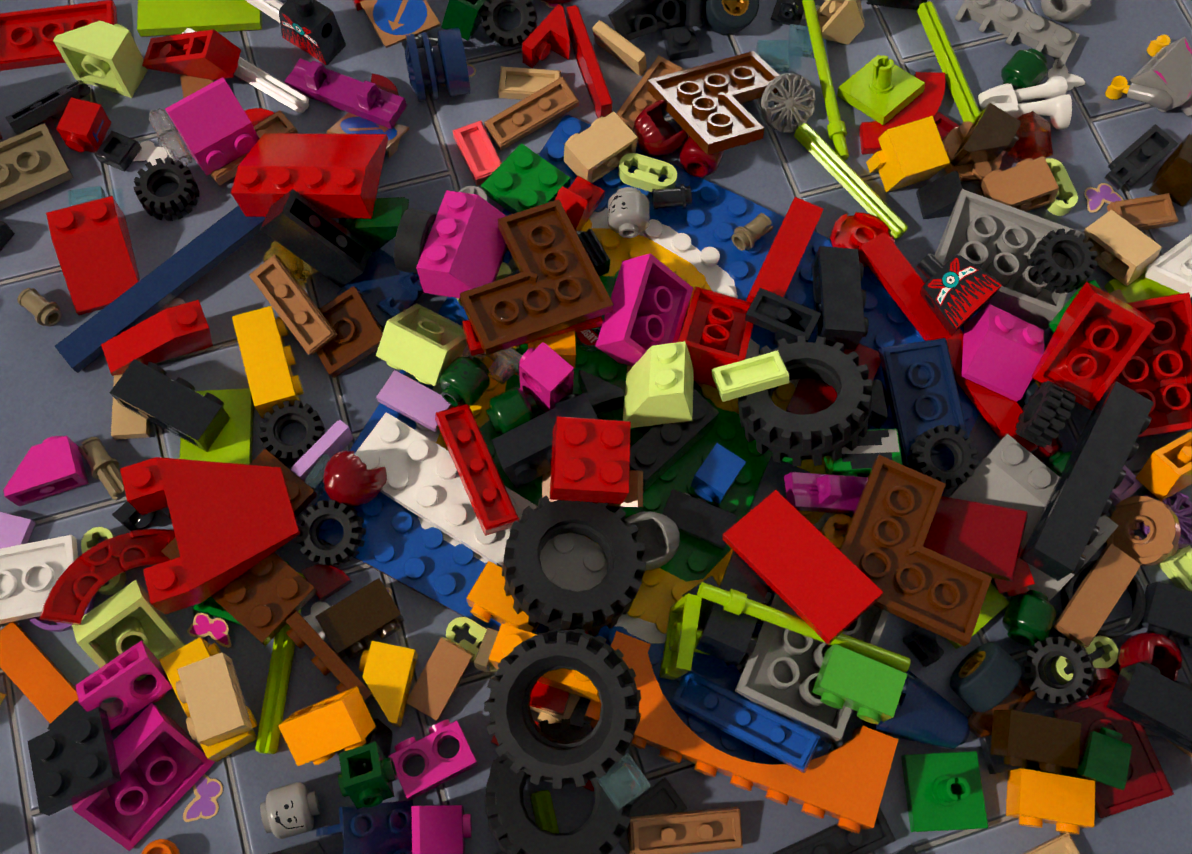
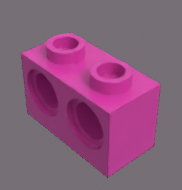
[519,342,574,413]
[75,640,173,730]
[388,719,478,800]

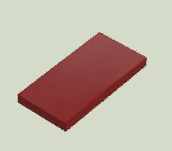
[0,0,117,71]
[722,490,883,645]

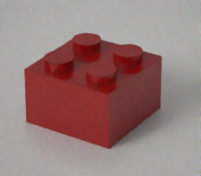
[550,416,631,504]

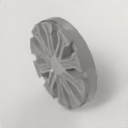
[761,73,816,133]

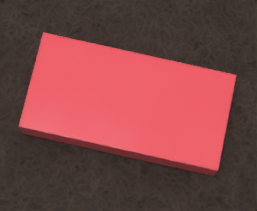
[452,120,502,186]

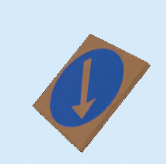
[360,0,441,48]
[327,113,409,158]

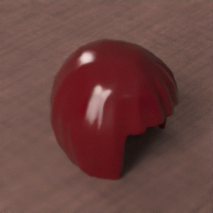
[633,99,687,157]
[323,450,387,507]
[1118,633,1182,681]

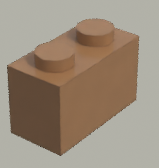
[981,156,1059,212]

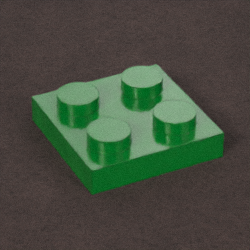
[481,143,570,214]

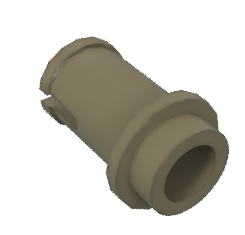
[732,213,773,251]
[17,288,62,327]

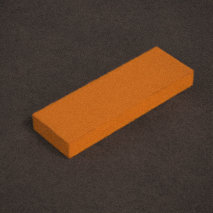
[0,621,79,723]

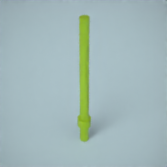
[802,0,849,160]
[697,582,911,672]

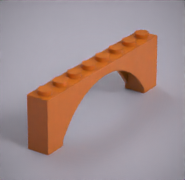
[584,631,899,834]

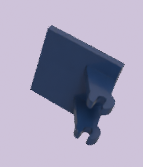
[337,248,424,329]
[316,800,413,854]

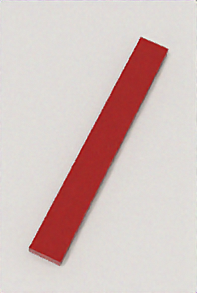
[858,231,1038,452]

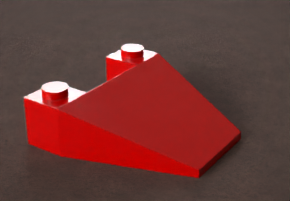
[120,457,300,615]

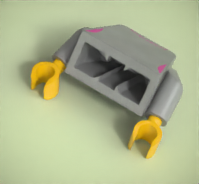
[1105,34,1192,116]

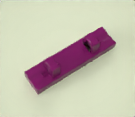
[284,58,407,129]
[784,472,868,514]

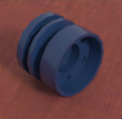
[405,27,470,102]

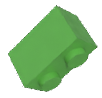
[812,644,907,724]

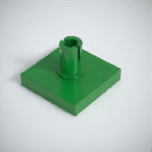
[901,751,988,832]

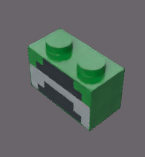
[824,429,902,477]

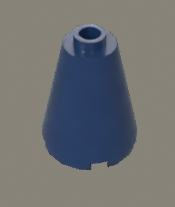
[862,670,970,749]

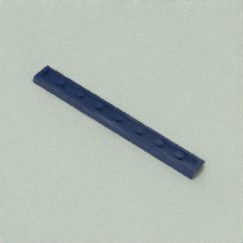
[55,205,265,373]

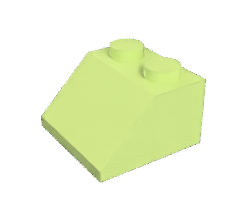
[53,21,148,98]
[376,303,468,386]
[623,341,694,428]
[72,579,185,681]

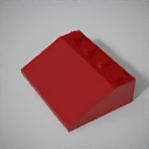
[231,133,388,219]
[1111,292,1192,438]

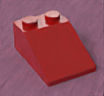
[46,196,140,315]
[1032,281,1155,410]
[678,286,753,389]

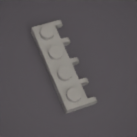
[955,0,1080,69]

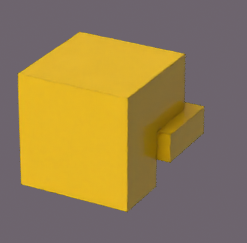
[866,116,950,193]

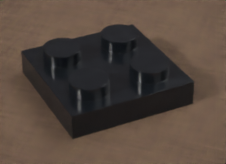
[27,707,121,816]

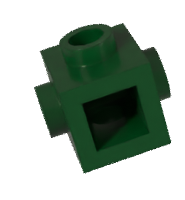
[338,741,397,809]

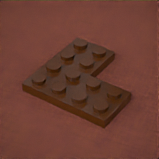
[647,51,785,155]
[460,199,614,356]
[161,449,318,646]
[839,455,992,647]

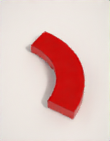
[859,72,945,154]
[39,529,175,625]

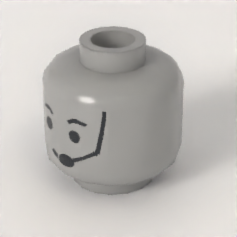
[608,187,649,238]
[260,782,321,839]

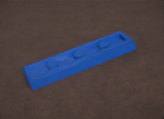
[670,671,821,773]

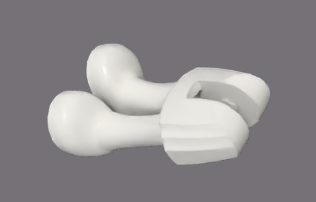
[978,76,1072,130]

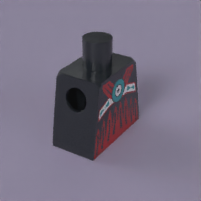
[279,0,346,65]
[916,253,1003,335]

